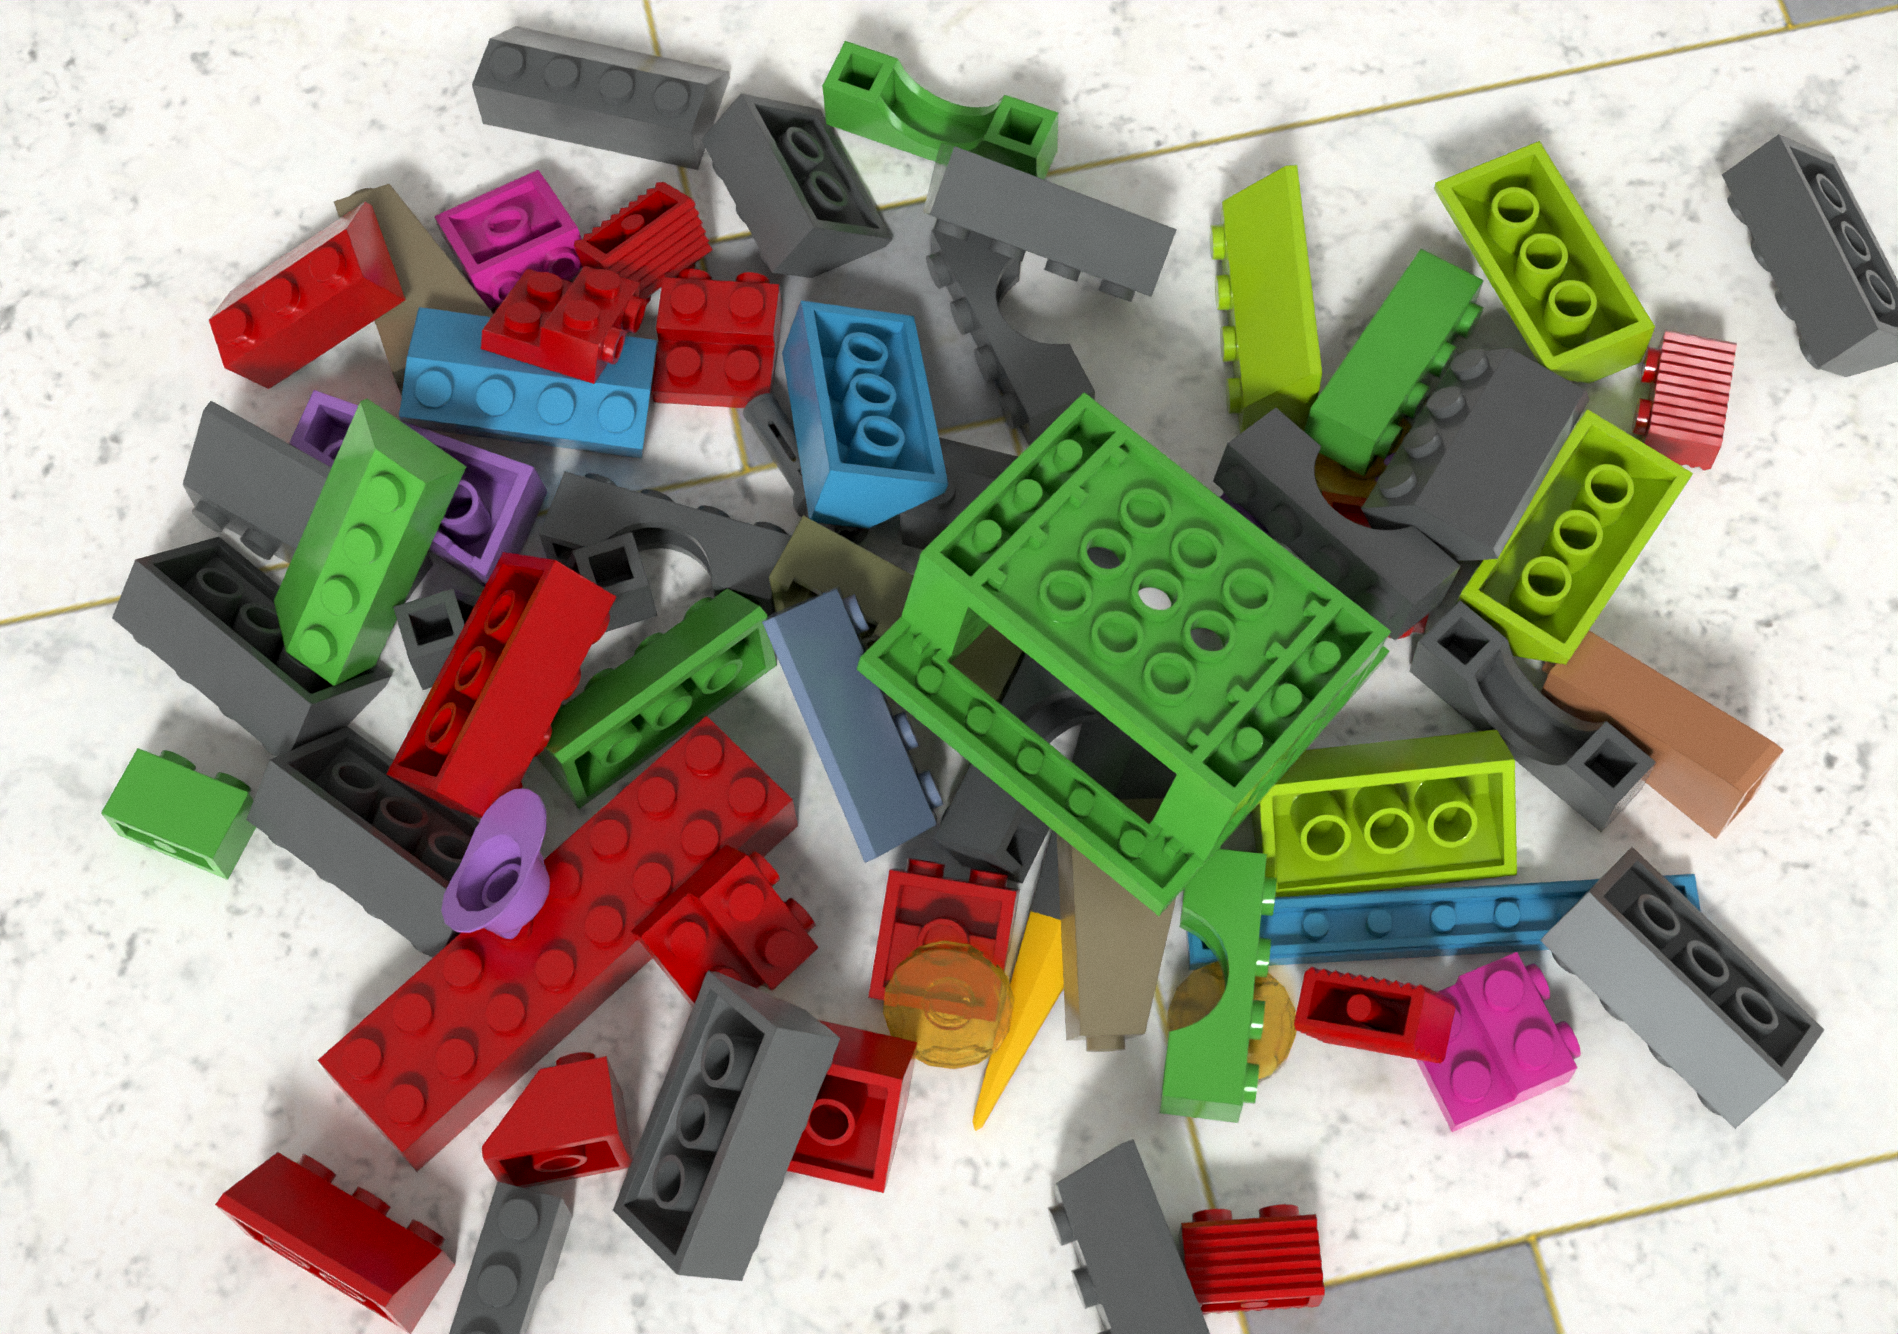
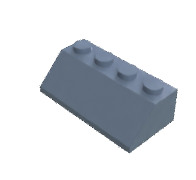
[762,586,944,863]

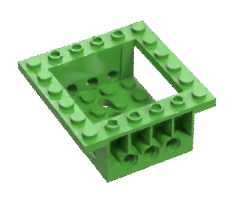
[856,392,1391,916]

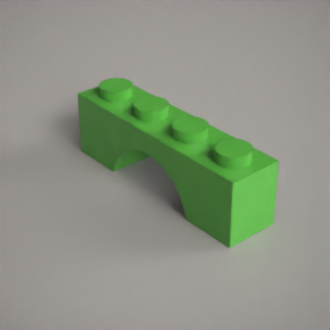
[822,41,1058,179]
[1159,849,1277,1123]

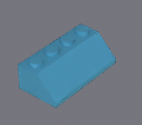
[782,301,948,529]
[399,307,657,458]

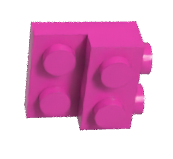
[434,170,582,309]
[1415,952,1581,1132]

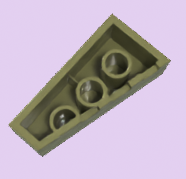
[769,515,1024,703]

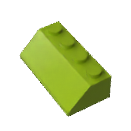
[1434,141,1655,384]
[1209,165,1322,434]
[1455,409,1693,665]
[1251,730,1517,897]

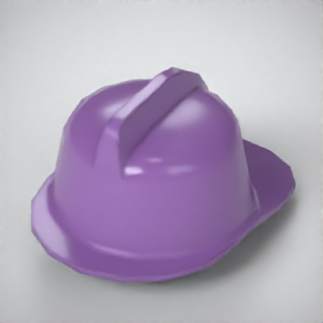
[441,788,550,939]

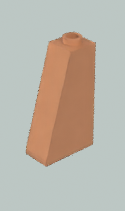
[1541,631,1784,839]

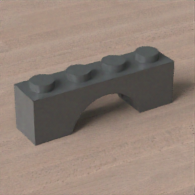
[926,229,1095,446]
[1213,408,1461,640]
[539,472,791,616]
[393,532,658,690]
[1409,601,1656,832]
[934,652,1103,884]
[449,1181,572,1334]

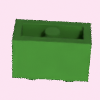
[101,748,256,880]

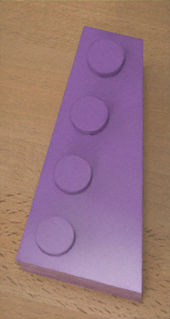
[289,390,548,587]

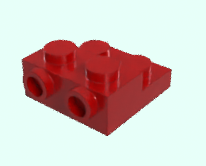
[481,266,646,384]
[651,269,783,408]
[631,844,819,1008]
[868,858,1020,1020]

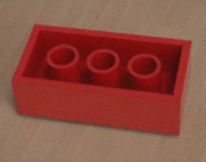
[387,552,616,819]

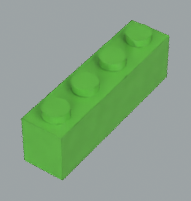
[1304,249,1484,476]

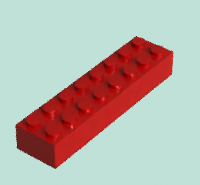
[317,716,798,1172]

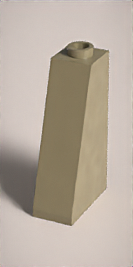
[334,184,493,396]
[1057,799,1177,1052]

